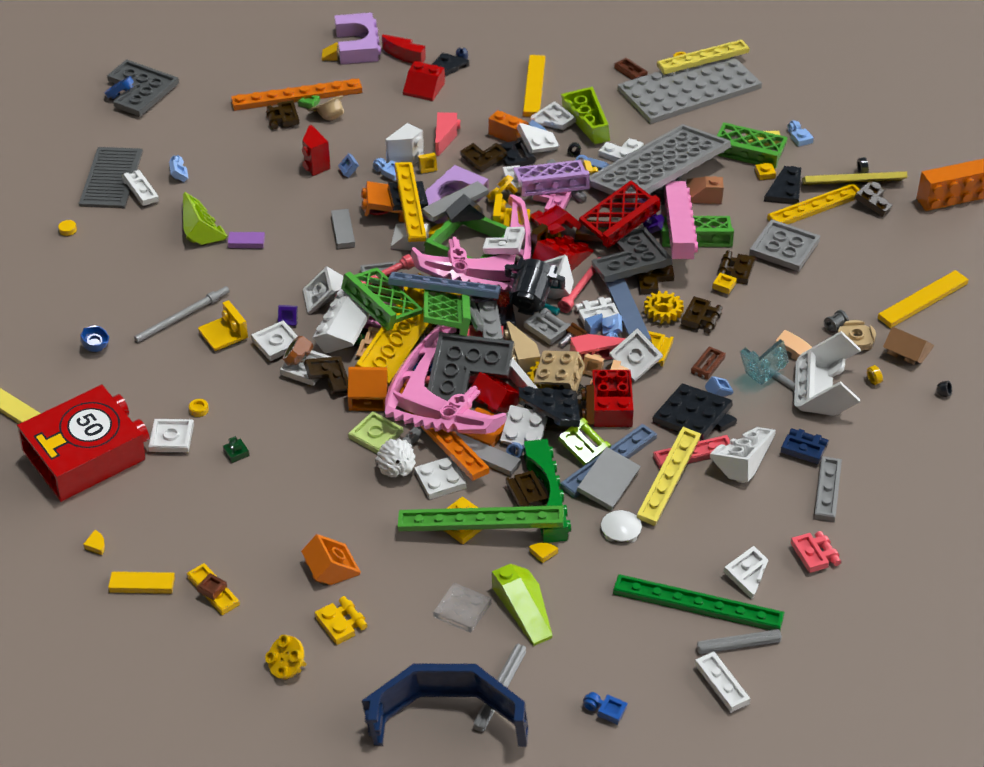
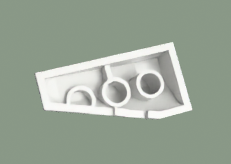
[710,427,776,483]

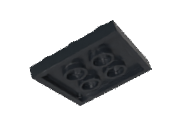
[652,383,733,440]

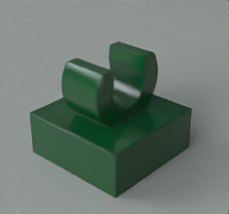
[223,436,250,463]

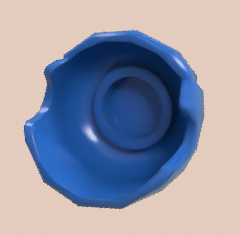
[80,325,109,352]

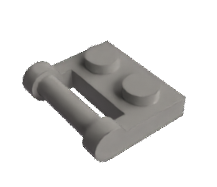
[524,308,571,345]

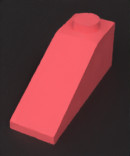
[435,112,461,156]
[570,334,626,362]

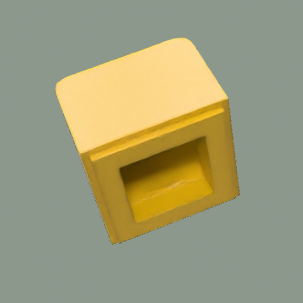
[322,42,338,61]

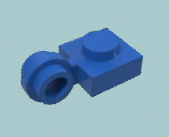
[583,692,628,725]

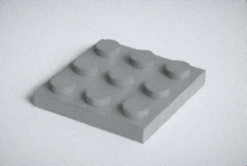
[749,219,820,271]

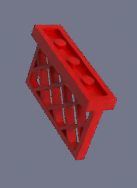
[579,180,660,248]

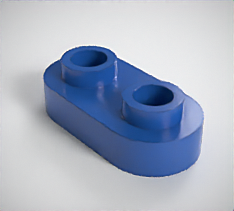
[104,76,134,99]

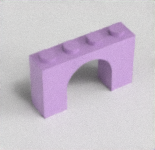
[335,13,381,64]
[421,165,489,224]

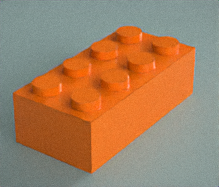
[916,159,984,211]

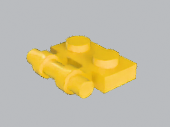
[314,596,368,645]

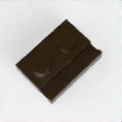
[506,470,548,507]

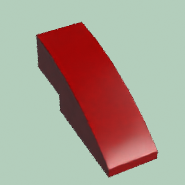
[382,34,426,64]

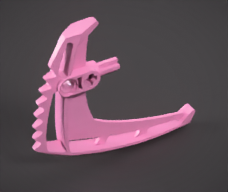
[411,194,531,293]
[385,325,506,434]

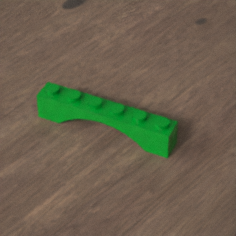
[524,439,571,543]

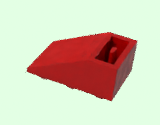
[532,235,594,272]
[592,370,634,427]

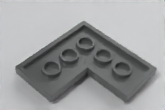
[107,59,179,116]
[592,227,672,283]
[428,332,515,401]

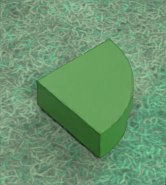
[298,95,320,109]

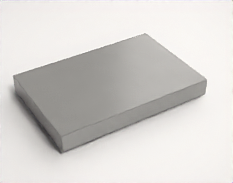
[577,447,641,511]

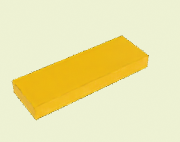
[187,563,240,616]
[108,572,175,594]

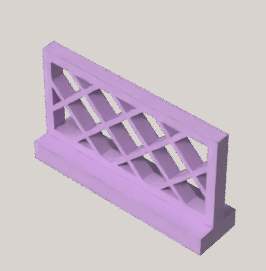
[514,160,590,197]

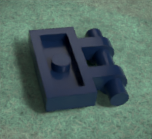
[781,428,829,464]

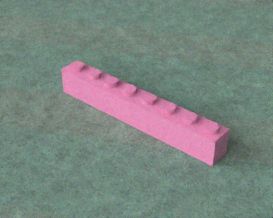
[664,181,698,259]

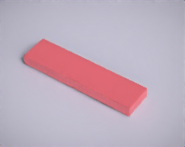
[653,435,730,469]

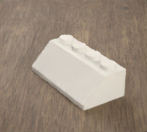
[313,289,370,354]

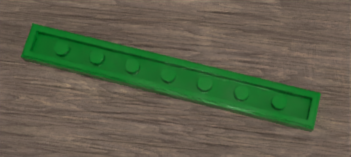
[613,574,785,631]

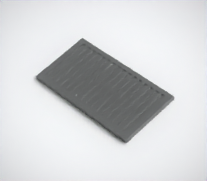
[79,147,143,208]

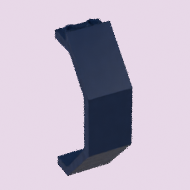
[362,663,528,747]

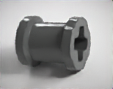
[824,309,849,333]

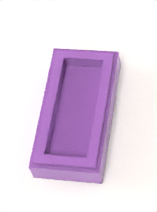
[228,232,265,248]

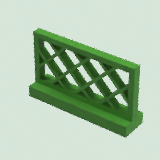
[717,122,788,169]
[661,216,734,247]
[341,268,423,331]
[423,289,471,336]

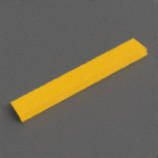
[523,55,546,117]
[394,162,426,242]
[767,183,860,225]
[878,270,969,328]

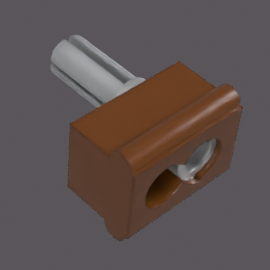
[558,322,587,347]

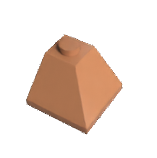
[686,176,724,204]

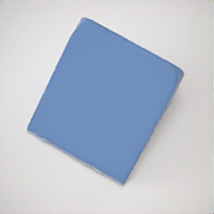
[584,313,603,335]
[705,376,734,397]

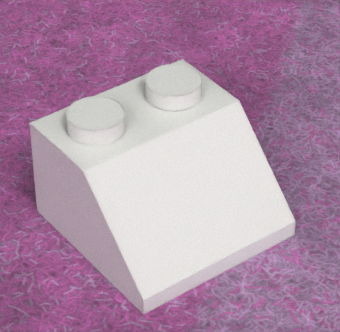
[385,123,424,165]

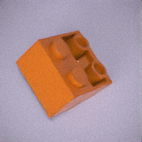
[348,367,388,411]

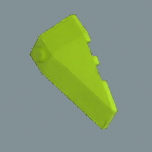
[183,192,228,245]
[492,564,552,646]

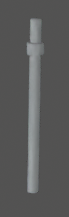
[134,286,230,343]

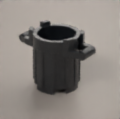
[504,258,565,315]

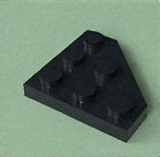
[518,386,580,427]

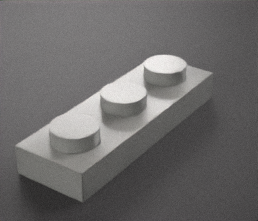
[478,301,503,340]

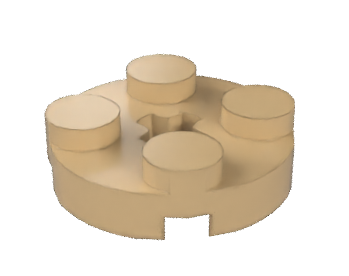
[838,320,876,351]

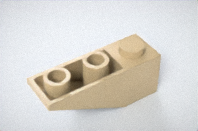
[504,321,540,372]

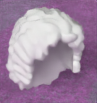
[375,438,416,477]

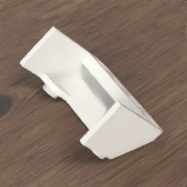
[794,331,861,416]

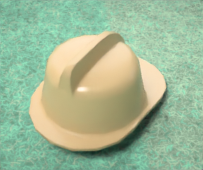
[307,96,344,121]

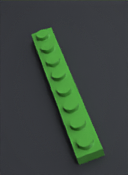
[398,506,564,532]

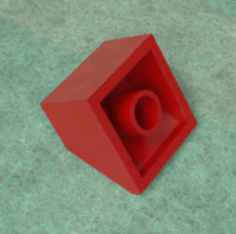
[403,61,445,101]
[302,125,331,176]
[472,372,519,414]

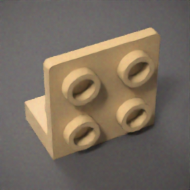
[534,351,585,392]

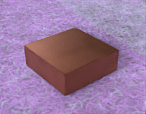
[197,573,227,600]

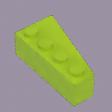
[561,87,610,144]

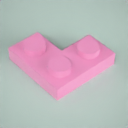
[533,191,571,212]

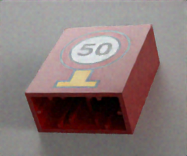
[17,384,150,502]

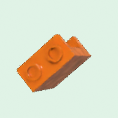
[361,181,404,222]

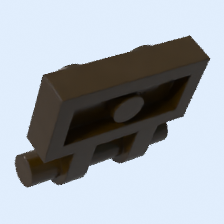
[266,100,300,130]
[718,250,755,285]
[681,296,723,333]

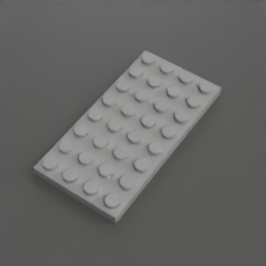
[618,57,762,124]
[590,124,731,203]

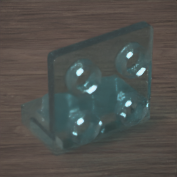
[740,339,789,385]

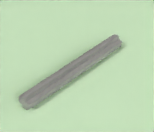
[473,644,526,732]

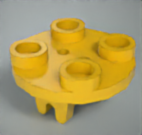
[486,175,518,204]
[265,634,307,679]

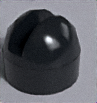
[567,142,581,157]
[936,380,952,396]

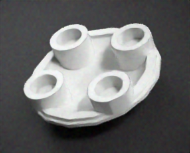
[601,510,642,543]

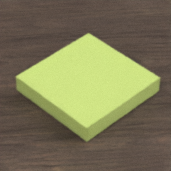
[348,411,403,454]

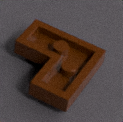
[581,385,594,424]

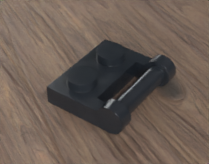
[499,137,536,167]

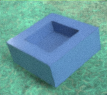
[338,153,359,178]

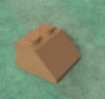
[883,326,934,365]

